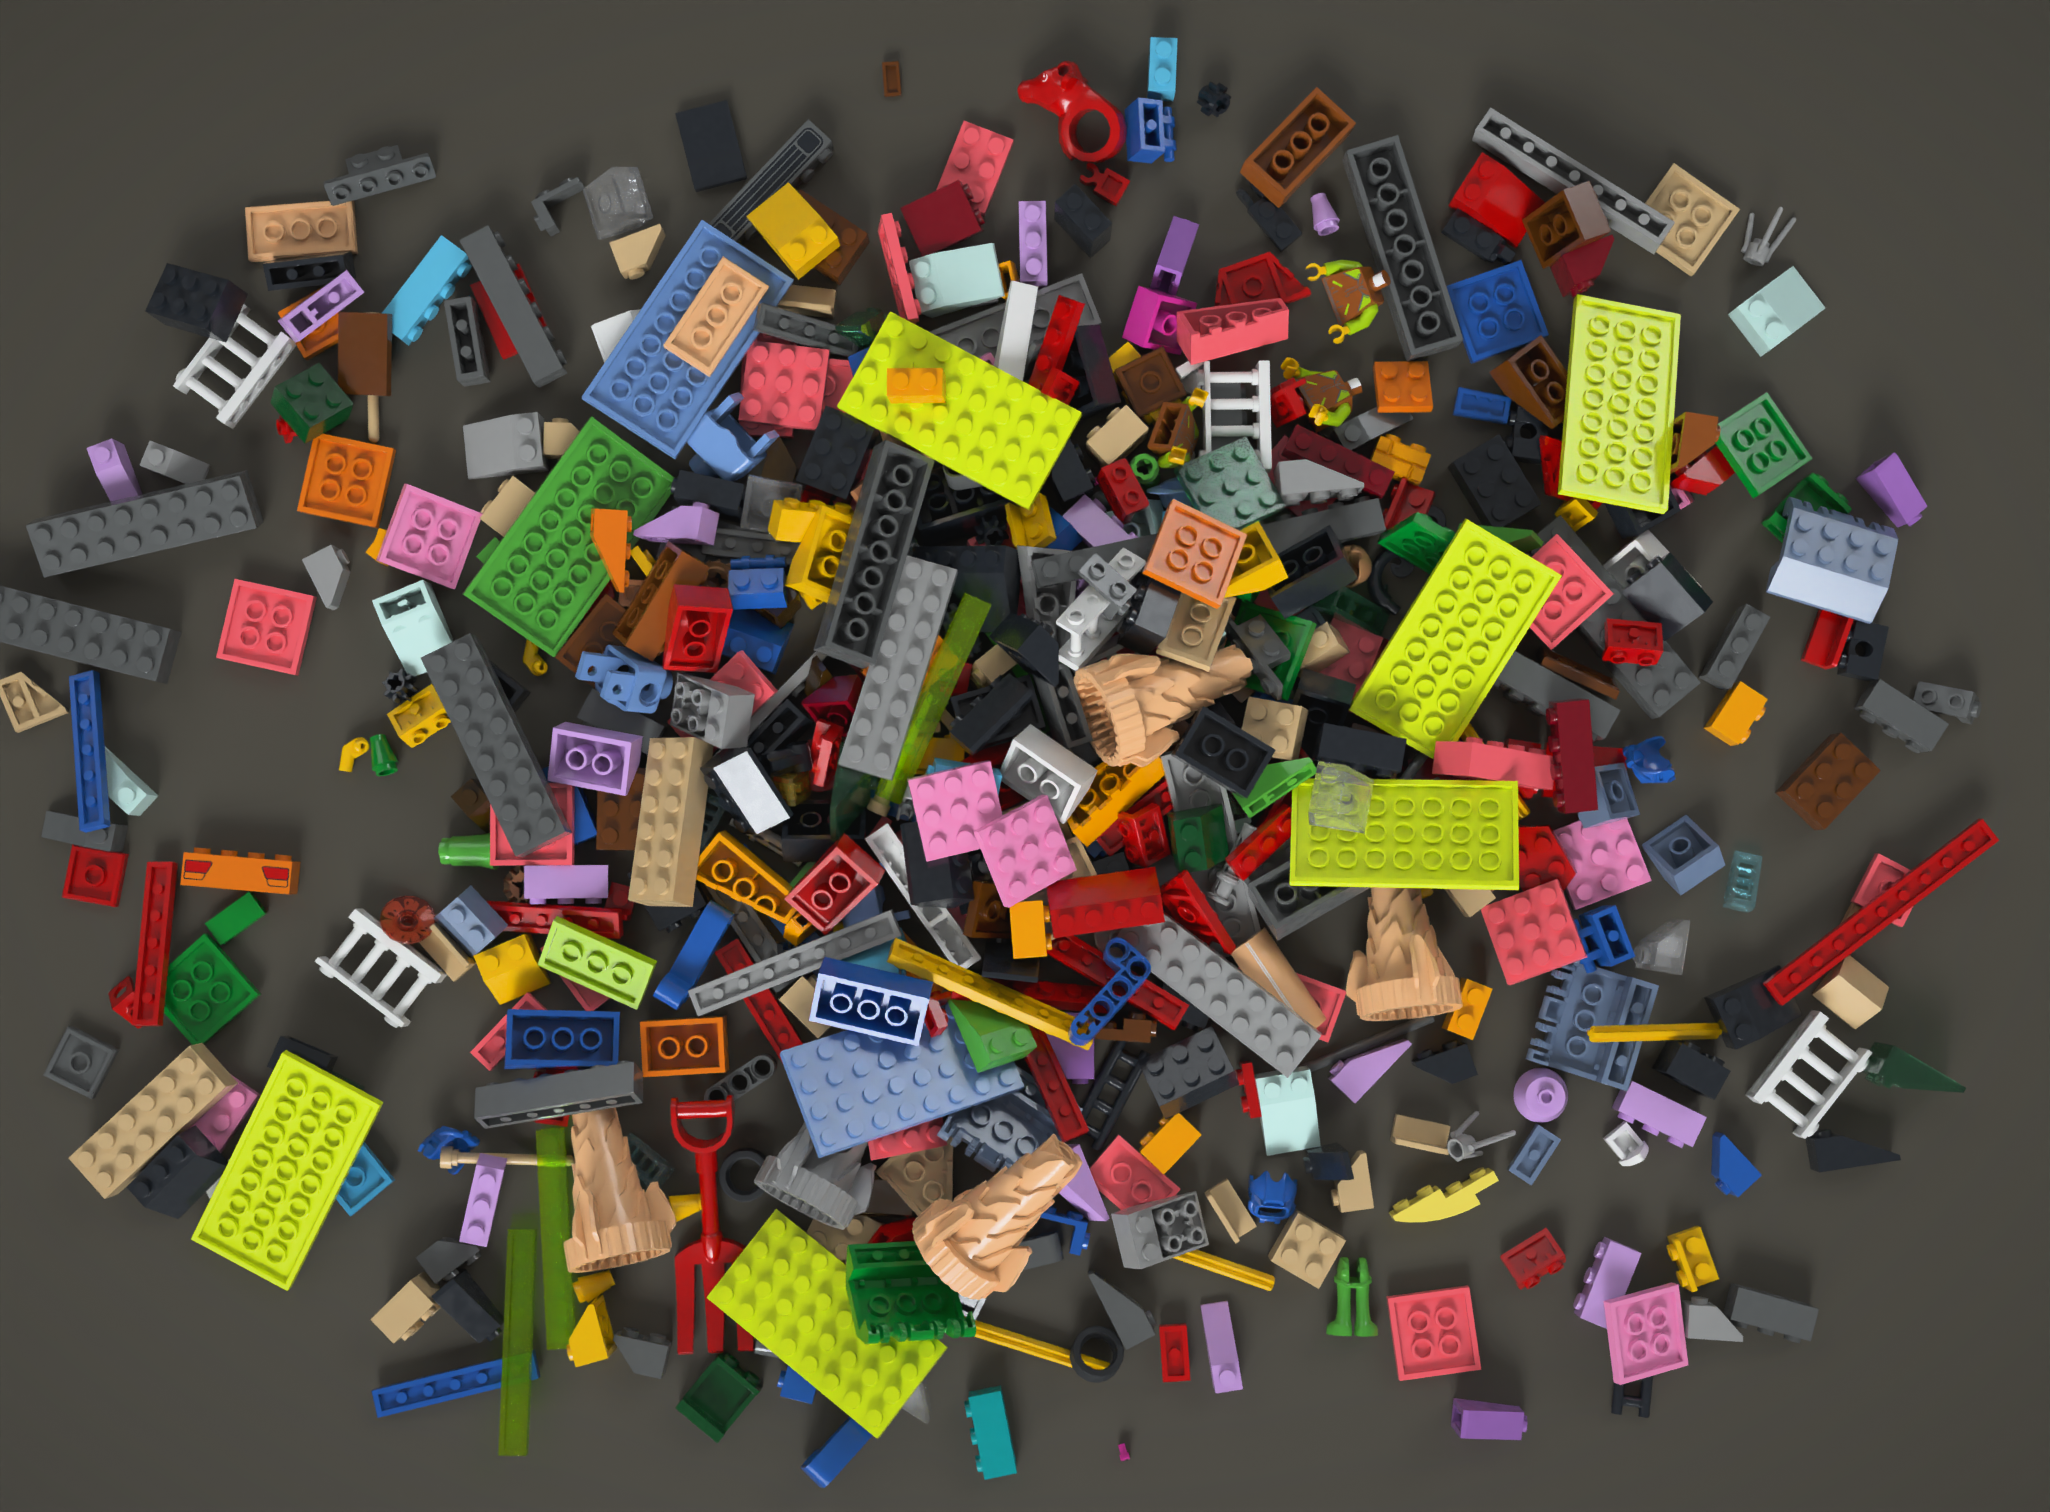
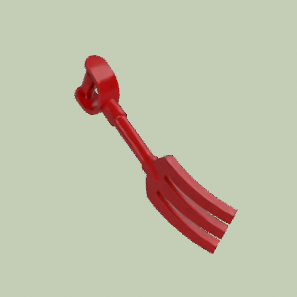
[670,1095,754,1355]

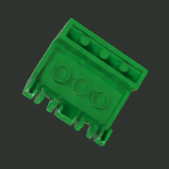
[846,1241,976,1344]

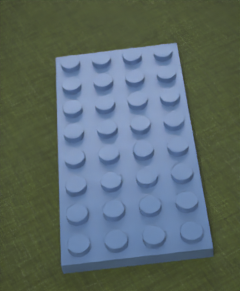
[582,220,794,459]
[780,1002,1024,1158]

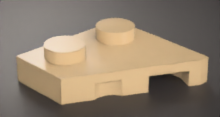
[0,672,69,733]

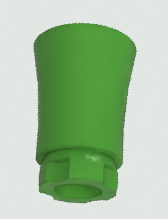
[1129,454,1161,494]
[438,833,499,870]

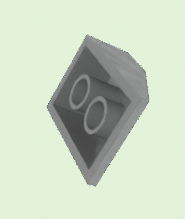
[463,412,549,480]

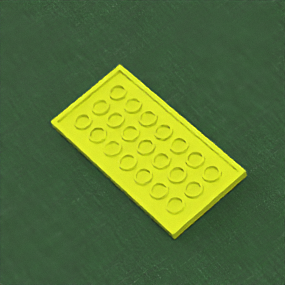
[1558,294,1681,514]
[837,311,1082,510]
[1349,518,1562,759]
[1290,778,1519,890]
[191,1050,384,1291]
[706,1209,948,1439]

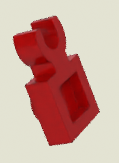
[1079,163,1130,207]

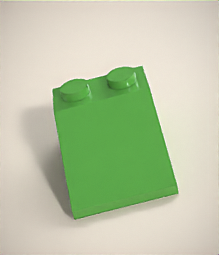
[948,999,1037,1073]

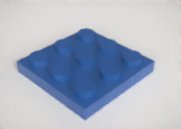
[1446,260,1549,364]

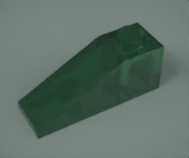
[835,308,887,350]
[1310,587,1390,637]

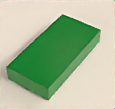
[205,891,267,946]

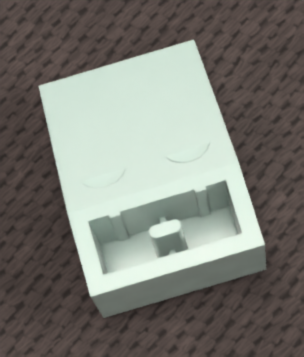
[372,580,454,677]

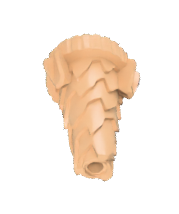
[1074,644,1253,767]
[1346,887,1463,1021]
[563,1108,677,1273]
[912,1134,1083,1300]

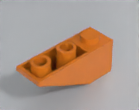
[590,508,632,593]

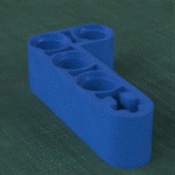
[653,900,735,1010]
[1068,937,1151,1046]
[800,1416,873,1488]

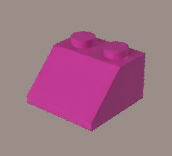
[1122,286,1197,355]

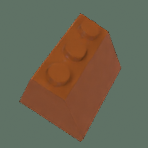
[1670,412,1721,474]

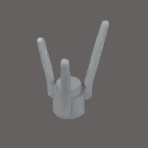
[1741,207,1797,266]
[1447,1111,1516,1162]

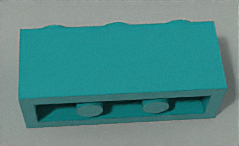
[964,1385,1017,1480]

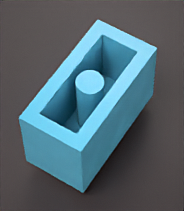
[1147,37,1177,102]

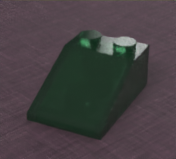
[830,742,878,842]
[1862,1042,1966,1093]

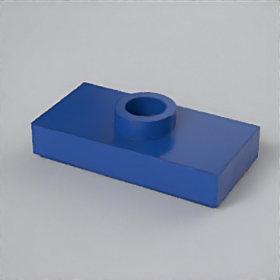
[1452,387,1511,425]

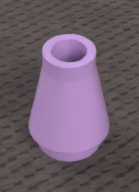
[1310,193,1340,236]

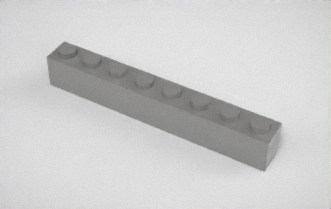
[1472,107,1675,254]

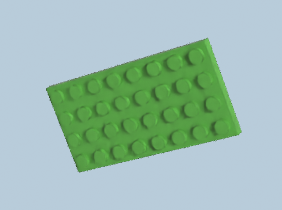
[462,416,674,657]

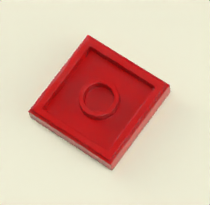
[62,844,129,907]

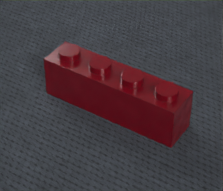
[1281,424,1395,501]
[1546,698,1598,814]

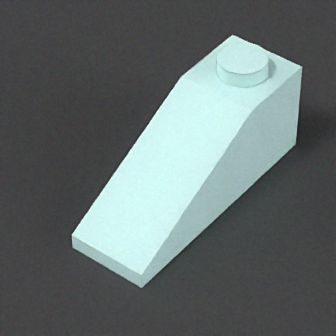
[105,747,158,816]

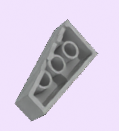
[1017,546,1077,650]

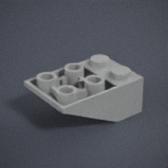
[1273,459,1364,507]
[670,673,755,749]
[1111,1191,1209,1269]

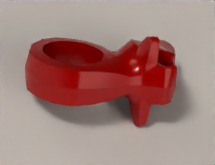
[1017,61,1127,163]

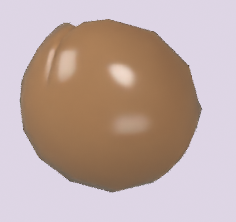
[1343,544,1372,588]

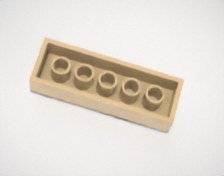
[628,737,714,907]
[69,1043,238,1199]

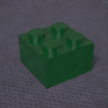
[270,363,354,444]

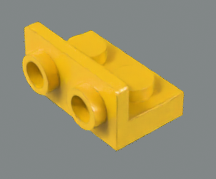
[1005,493,1057,549]
[387,684,451,748]
[1666,1225,1719,1292]

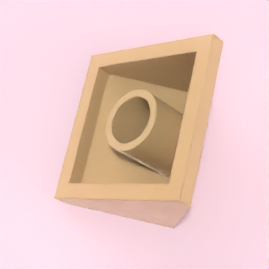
[1811,955,1889,1029]

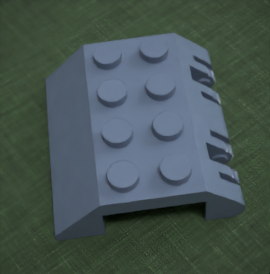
[1766,497,1898,624]
[1525,961,1659,1091]
[937,1066,1083,1173]

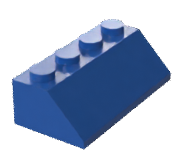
[722,609,794,675]

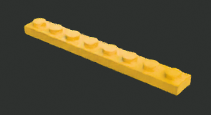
[887,937,1093,1051]

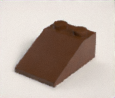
[1489,335,1568,429]

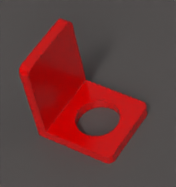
[108,976,142,1028]

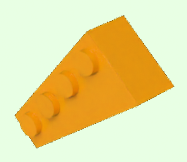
[1067,756,1164,847]
[696,830,799,924]

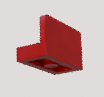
[1801,609,1854,670]

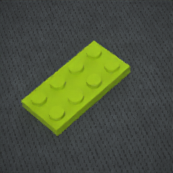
[538,916,657,1010]

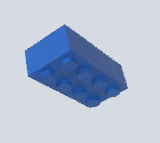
[809,957,933,1046]
[504,1009,620,1070]

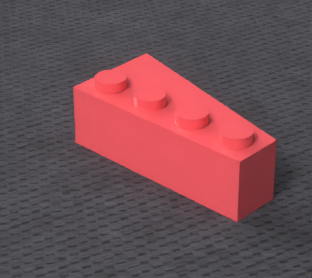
[1177,298,1289,365]
[1432,737,1554,790]

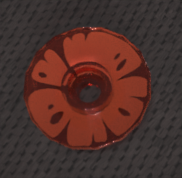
[380,896,435,944]

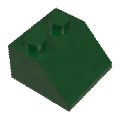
[1167,803,1229,873]

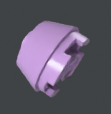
[1514,1068,1568,1123]

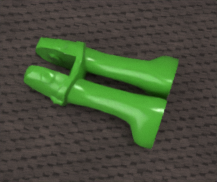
[1326,1257,1378,1337]

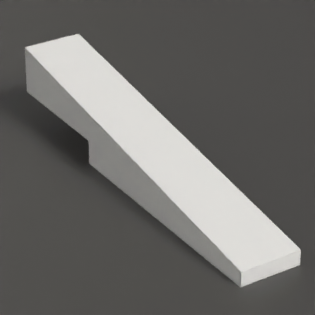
[994,280,1038,381]
[865,823,981,969]

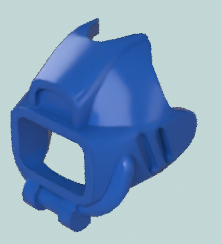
[1622,736,1676,783]
[418,1126,480,1175]
[1248,1171,1297,1224]

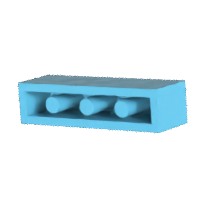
[382,235,472,346]

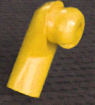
[522,639,548,676]

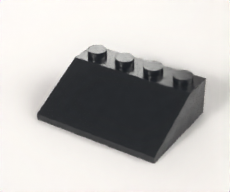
[916,459,1020,546]
[912,545,1021,633]

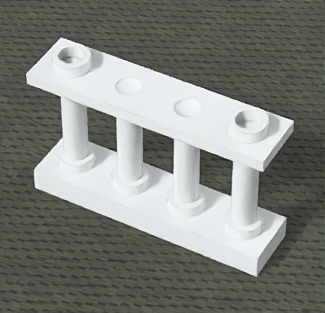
[173,304,297,429]
[1197,361,1272,474]
[1056,548,1146,671]
[315,908,447,1028]
[1745,1010,1872,1139]

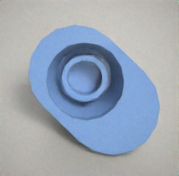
[1147,476,1201,509]

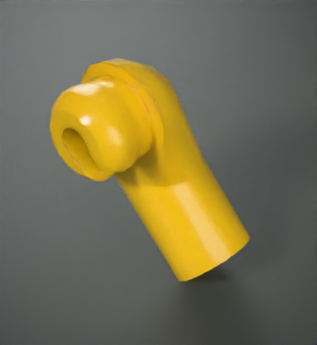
[339,737,370,772]

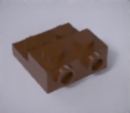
[1094,1011,1157,1043]

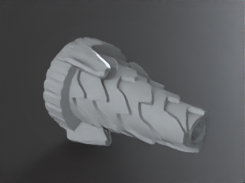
[754,1122,877,1230]

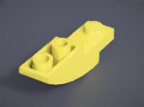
[1389,1167,1499,1222]

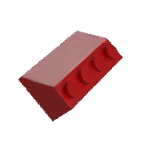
[1046,867,1165,938]

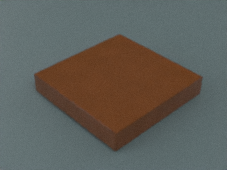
[1114,346,1187,419]

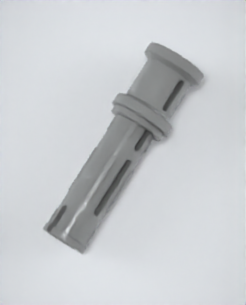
[1206,822,1257,906]

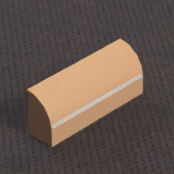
[1231,927,1326,1028]

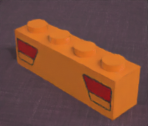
[180,847,301,894]

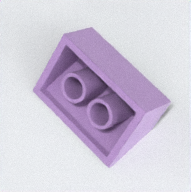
[548,722,643,796]

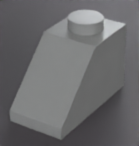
[140,441,211,484]
[302,545,350,610]
[1682,1296,1743,1342]

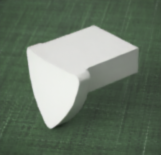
[1175,361,1204,395]
[1603,1121,1649,1166]

